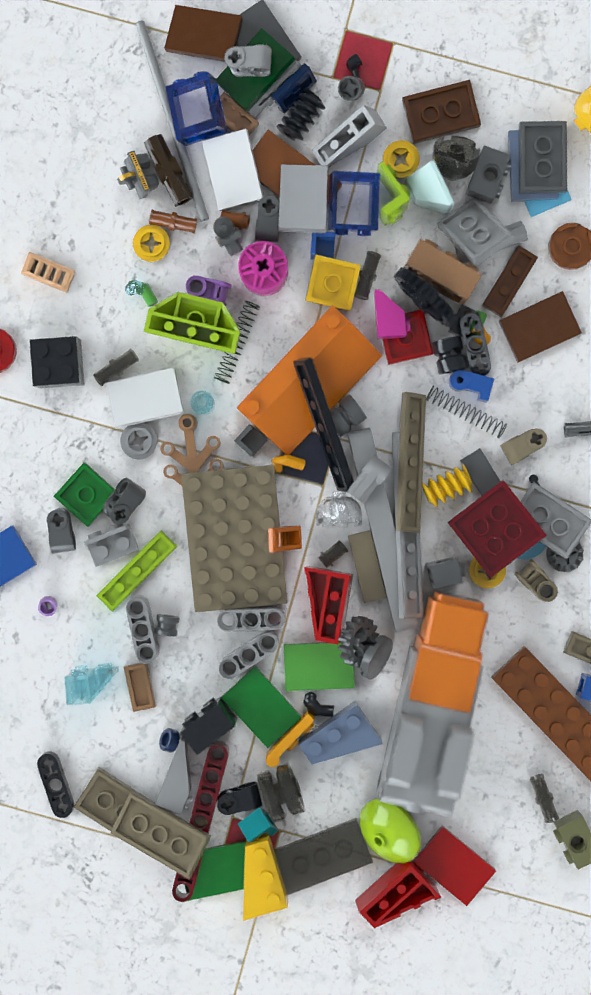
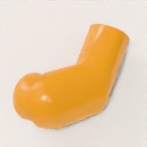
[271,455,305,473]

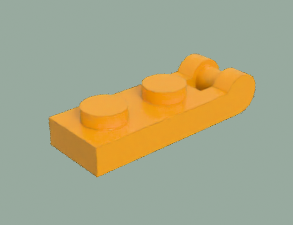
[266,710,315,767]

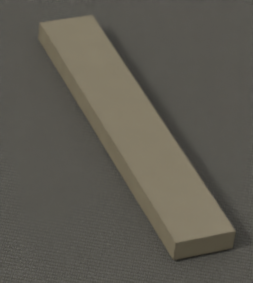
[396,392,426,533]

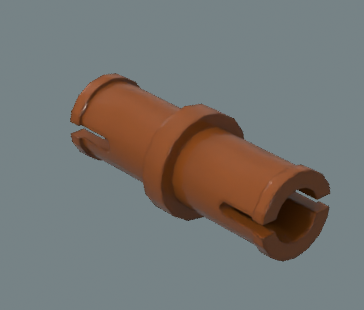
[149,209,197,234]

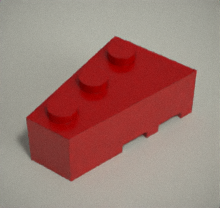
[304,566,353,645]

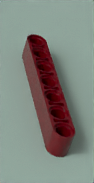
[172,741,229,902]

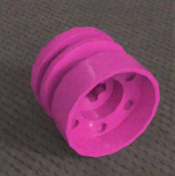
[238,241,288,296]

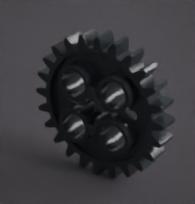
[394,267,458,328]

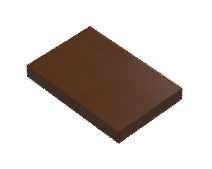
[164,5,243,62]
[402,80,481,144]
[498,291,582,363]

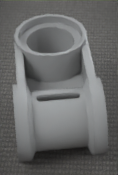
[224,45,272,77]

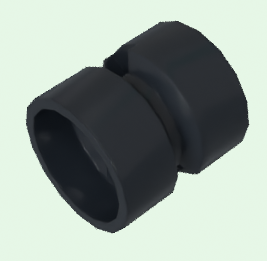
[432,336,468,375]

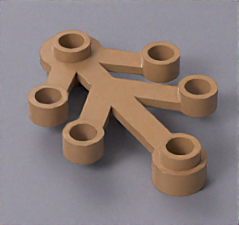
[160,414,224,486]

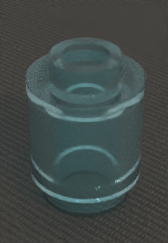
[190,391,215,415]

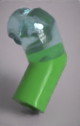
[125,280,158,307]

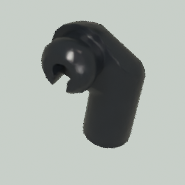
[303,692,334,717]

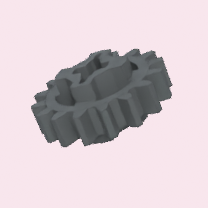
[338,616,380,668]

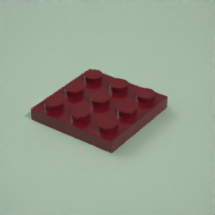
[447,480,547,578]

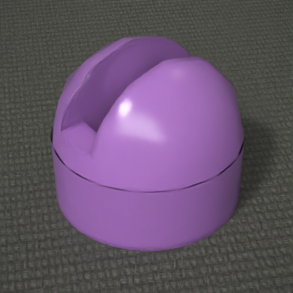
[38,596,57,616]

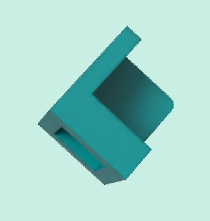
[238,807,279,843]

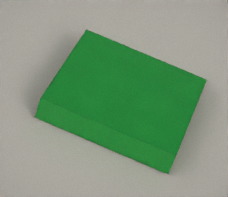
[54,462,115,527]

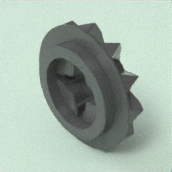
[546,542,584,572]

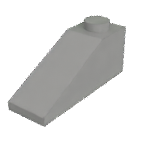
[312,105,387,167]
[155,736,193,815]

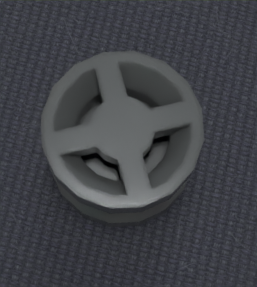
[154,614,180,637]

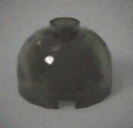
[432,136,480,181]

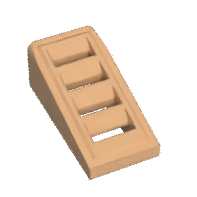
[21,252,75,293]

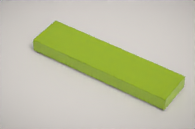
[96,530,178,612]

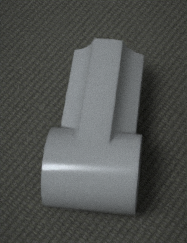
[347,454,392,503]

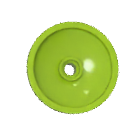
[359,798,421,864]

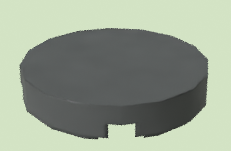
[360,635,393,680]

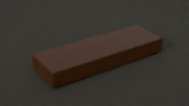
[482,245,538,317]

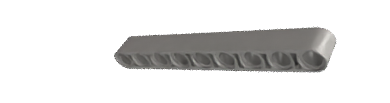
[347,427,418,632]

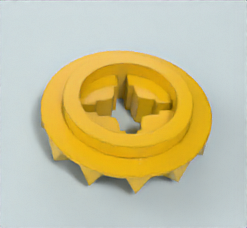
[383,140,420,178]
[133,225,170,263]
[469,558,506,588]

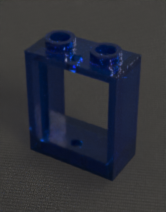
[165,71,227,146]
[328,171,380,236]

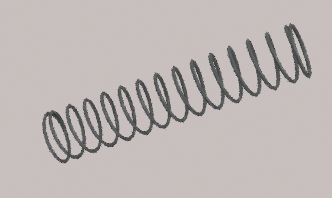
[426,385,507,439]

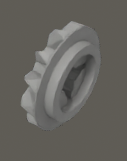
[120,423,158,459]

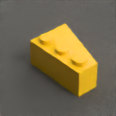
[243,833,289,921]

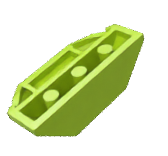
[144,292,240,354]

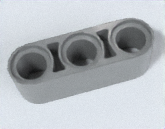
[126,596,159,664]
[217,606,286,632]
[219,630,279,679]

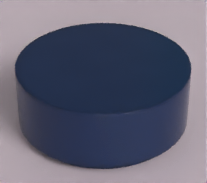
[159,728,180,753]

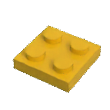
[305,255,361,311]

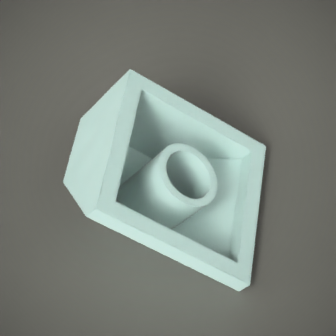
[405,160,454,215]

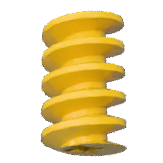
[422,464,472,507]

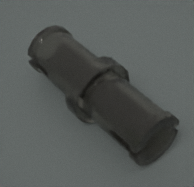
[354,251,381,300]
[93,348,140,387]
[529,774,559,823]

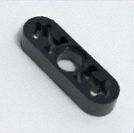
[460,310,491,376]
[37,752,75,818]

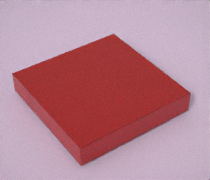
[382,310,433,365]

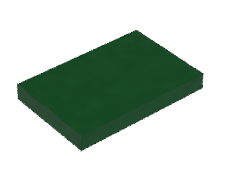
[215,28,295,112]

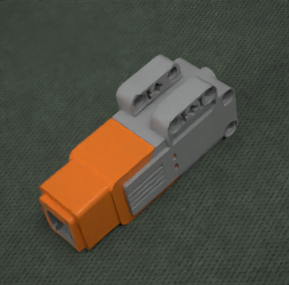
[377,590,489,817]

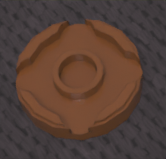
[548,223,591,270]

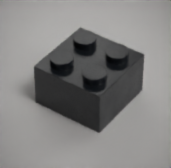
[30,336,84,388]
[180,697,237,755]

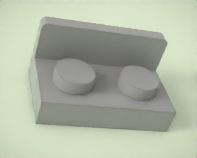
[84,524,139,567]

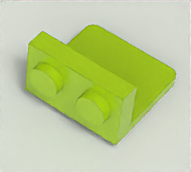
[377,162,411,226]

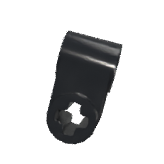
[217,782,263,815]

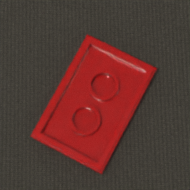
[413,825,496,906]

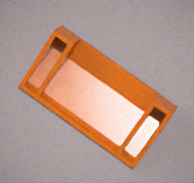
[236,305,382,455]

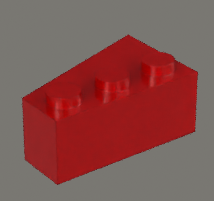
[355,860,441,928]

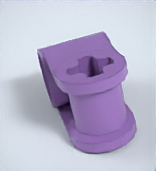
[186,275,232,306]

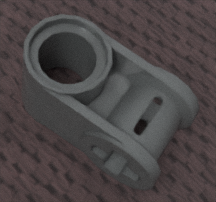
[255,195,279,242]
[103,477,146,524]
[47,508,76,554]

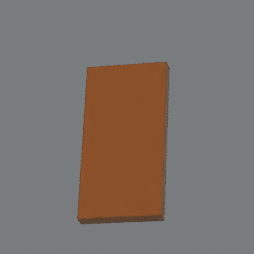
[253,129,342,207]

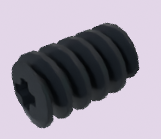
[276,87,325,141]

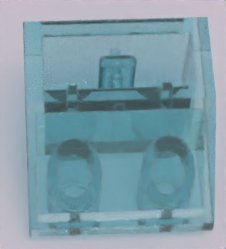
[64,663,119,705]

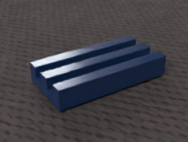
[271,63,317,114]

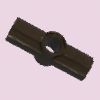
[144,134,193,207]

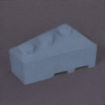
[299,701,383,764]

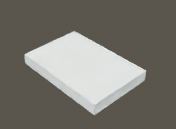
[202,129,264,211]
[106,368,184,429]

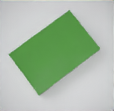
[284,642,355,691]

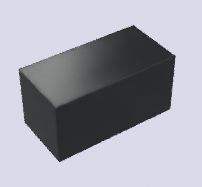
[448,304,473,337]

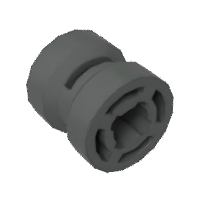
[338,76,365,100]

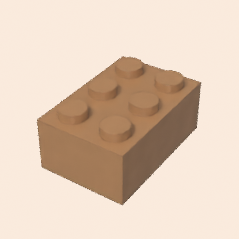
[405,239,482,306]

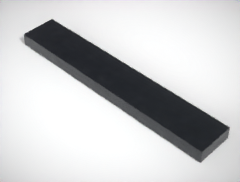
[293,357,354,492]

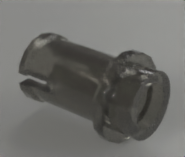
[318,540,348,568]

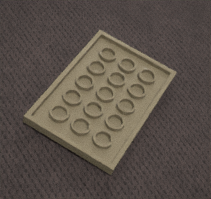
[181,465,287,612]

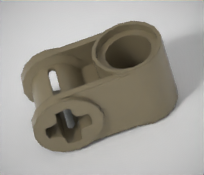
[500,428,547,466]
[514,559,558,602]

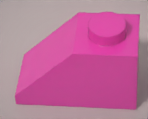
[374,290,410,340]

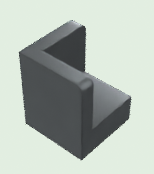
[234,424,268,457]

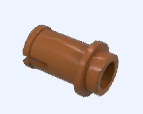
[220,209,250,231]

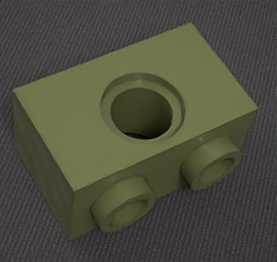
[553,810,591,870]

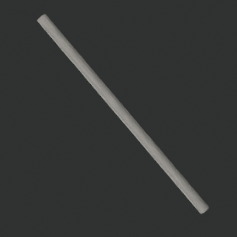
[135,21,209,222]

